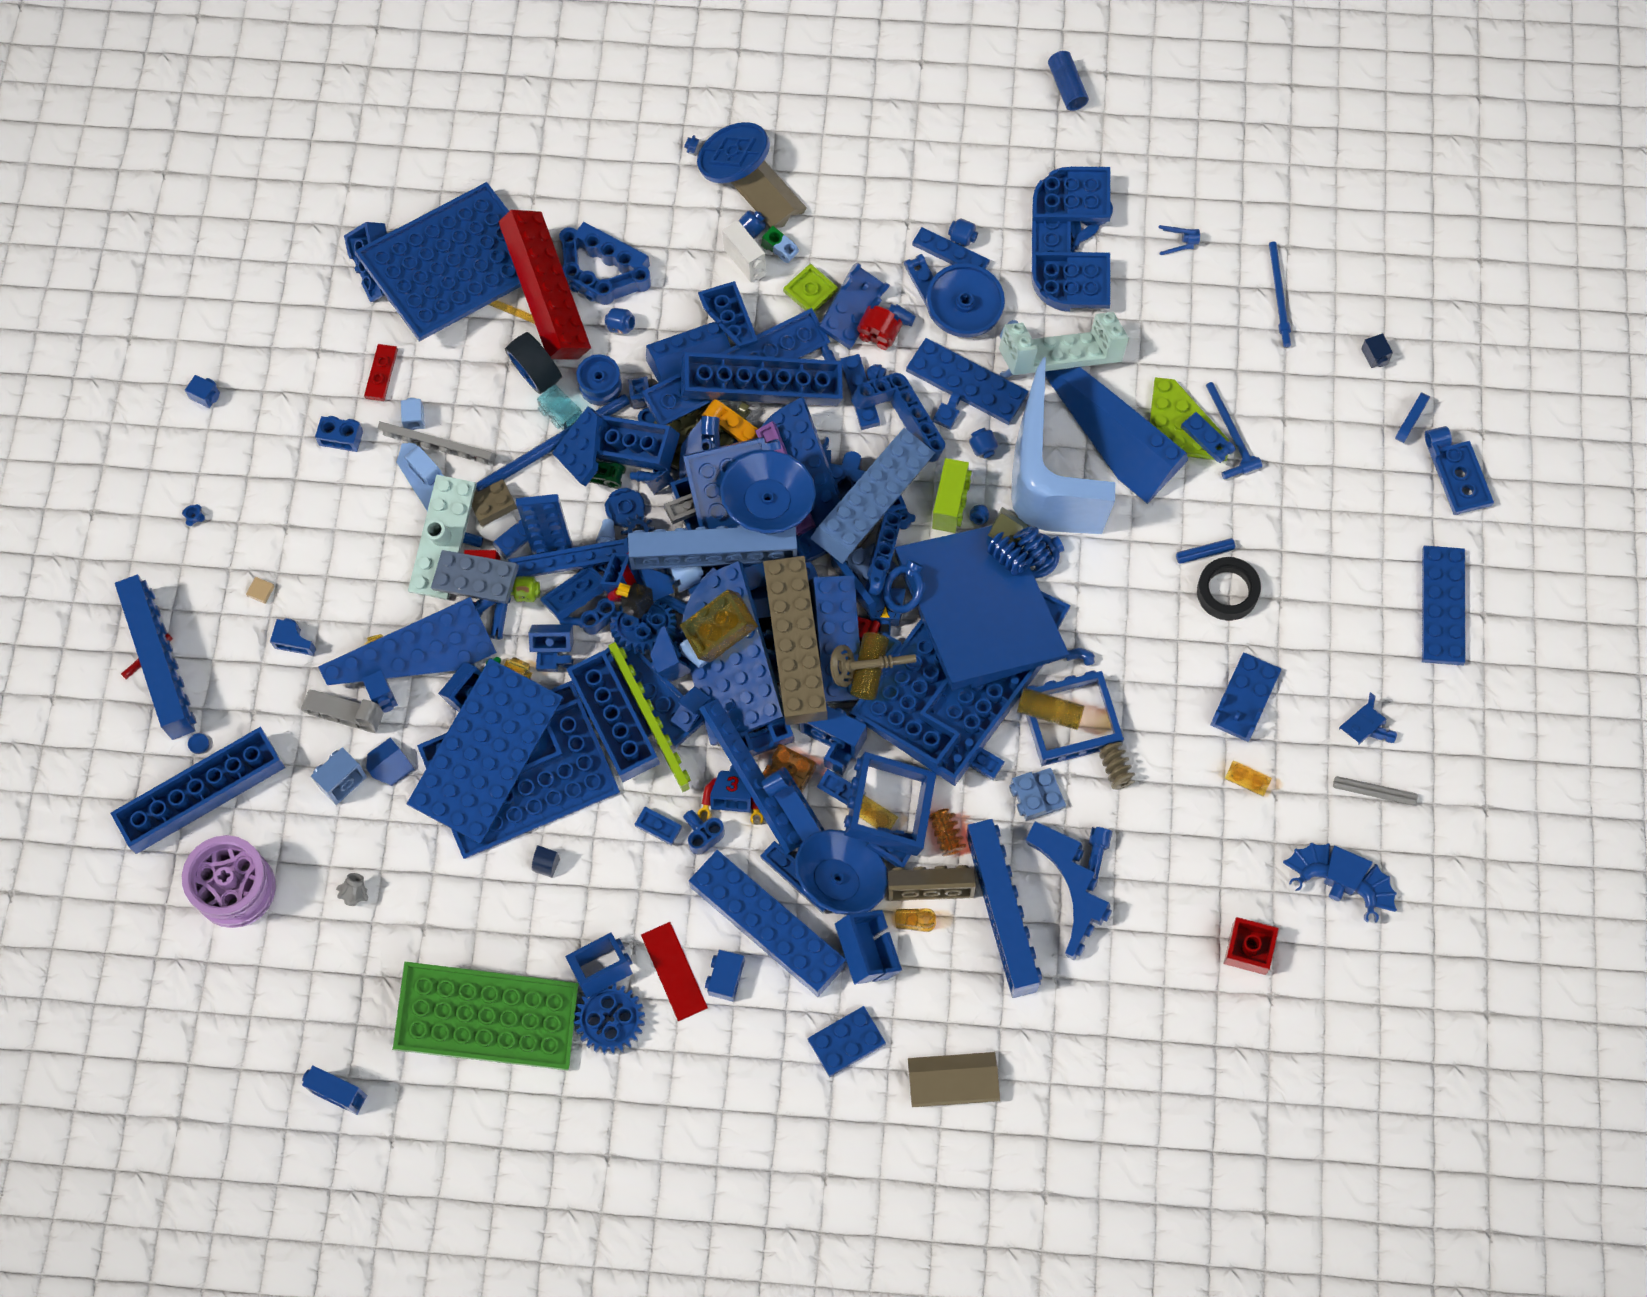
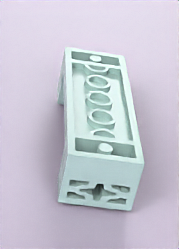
[999,312,1129,375]

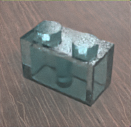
[537,384,582,430]

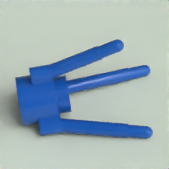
[1158,225,1200,255]

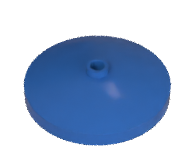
[926,263,1005,338]

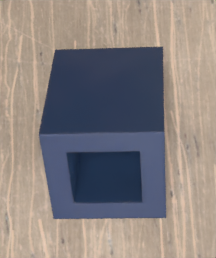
[532,845,560,878]

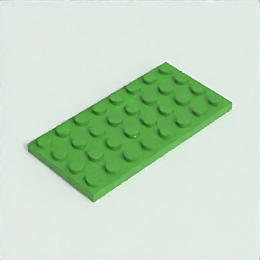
[392,962,578,1071]

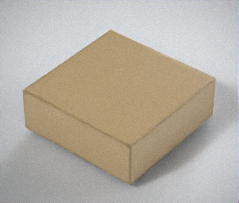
[246,577,275,604]

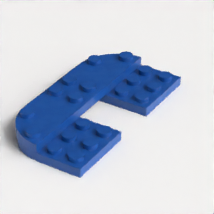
[1031,166,1110,312]

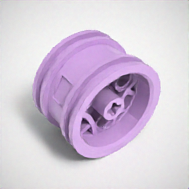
[182,835,276,928]

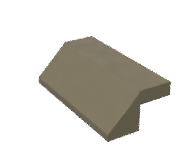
[731,160,807,228]
[908,1052,1000,1107]

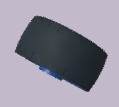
[505,332,562,394]

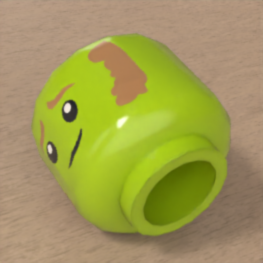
[511,576,540,602]

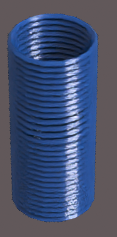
[1048,51,1089,111]

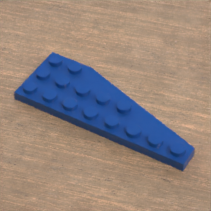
[318,597,497,685]

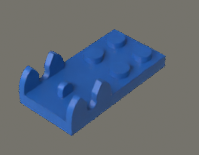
[817,262,890,349]
[1210,652,1281,742]

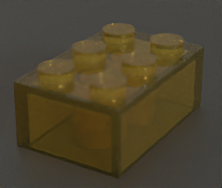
[680,589,758,662]

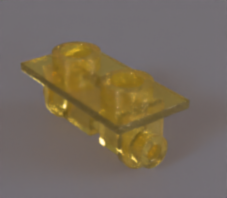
[1225,760,1272,797]

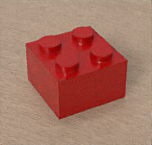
[1223,917,1279,975]

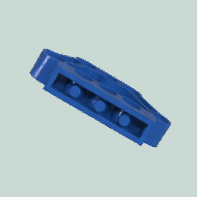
[559,221,651,305]

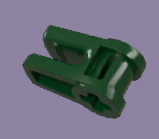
[589,461,626,489]

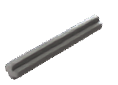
[1333,776,1418,806]

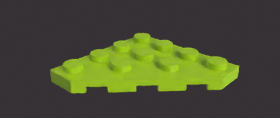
[1150,377,1229,461]

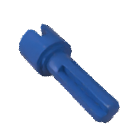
[1087,827,1113,880]

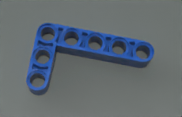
[851,373,946,462]

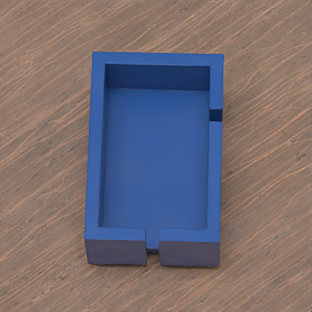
[835,910,902,985]

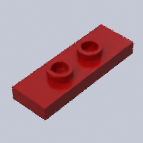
[364,344,398,401]

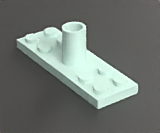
[408,475,477,600]

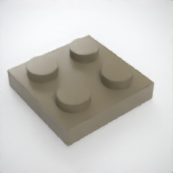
[471,479,517,527]

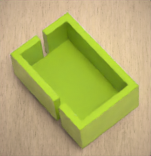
[932,458,972,533]

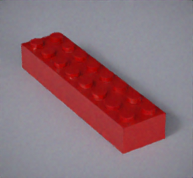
[499,209,591,360]

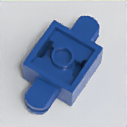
[829,451,866,499]

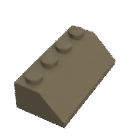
[888,865,976,901]

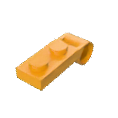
[702,399,758,442]

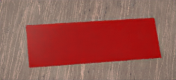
[641,922,708,1021]

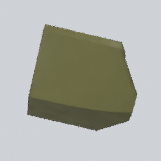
[988,507,1029,548]

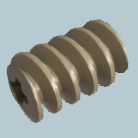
[1099,742,1135,790]

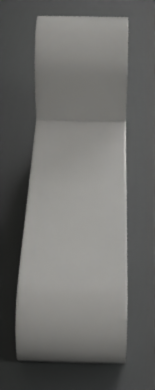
[301,690,384,733]

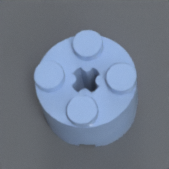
[667,566,704,593]

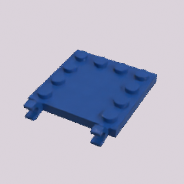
[683,437,781,529]

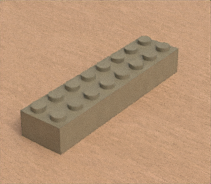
[763,556,828,725]

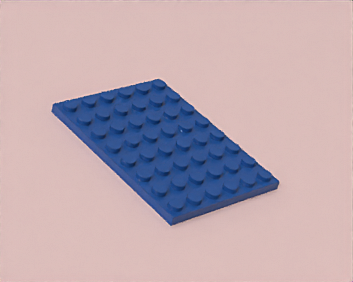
[355,182,521,342]

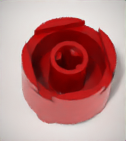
[857,306,903,350]

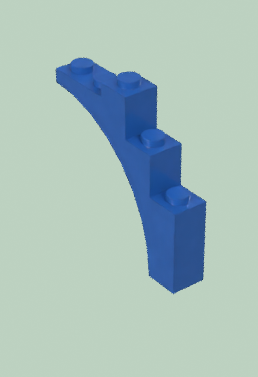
[1026,821,1112,961]

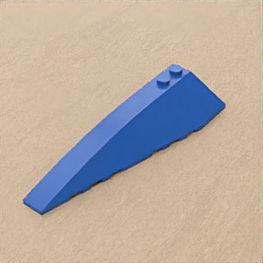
[1045,367,1188,504]

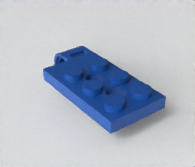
[1425,426,1494,515]

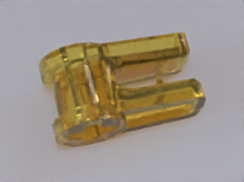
[895,908,936,932]

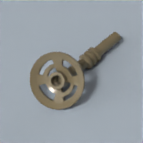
[830,645,916,687]

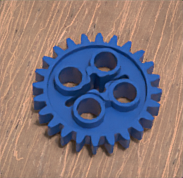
[610,597,677,654]
[574,983,645,1055]

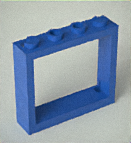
[1021,670,1124,767]
[844,752,936,856]

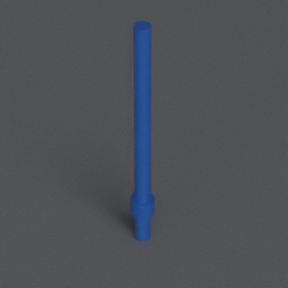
[1269,241,1291,347]

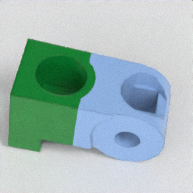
[761,226,799,263]

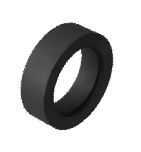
[1197,557,1261,621]

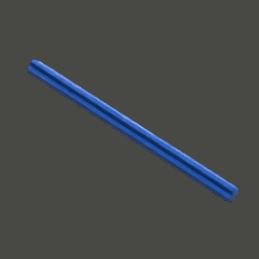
[476,394,630,492]

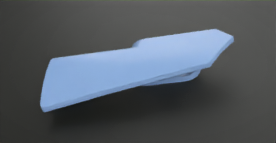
[396,443,444,511]

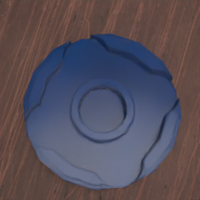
[605,488,645,527]

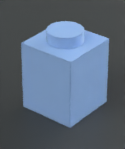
[401,398,425,430]

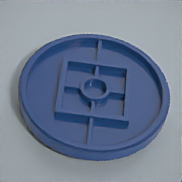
[697,122,770,183]

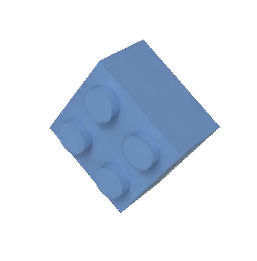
[311,747,367,805]

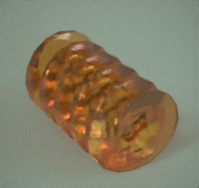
[929,809,966,856]

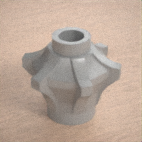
[336,873,369,906]

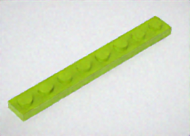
[608,642,691,793]

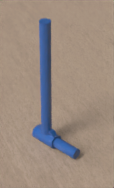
[1206,382,1262,480]

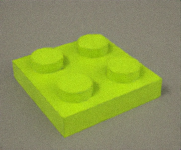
[783,263,838,313]

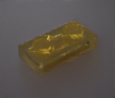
[859,795,898,830]

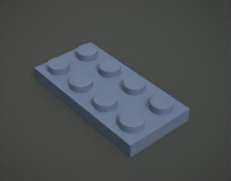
[431,550,519,604]

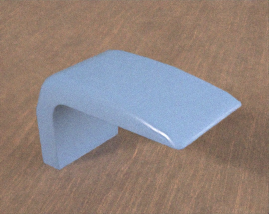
[1011,357,1115,534]

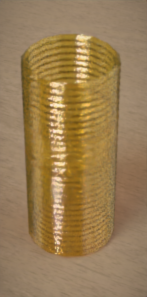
[850,632,889,700]
[1017,687,1085,731]

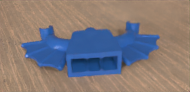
[1283,843,1397,923]

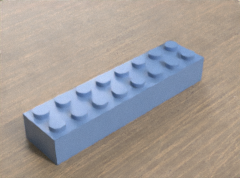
[810,428,935,564]
[628,525,797,570]

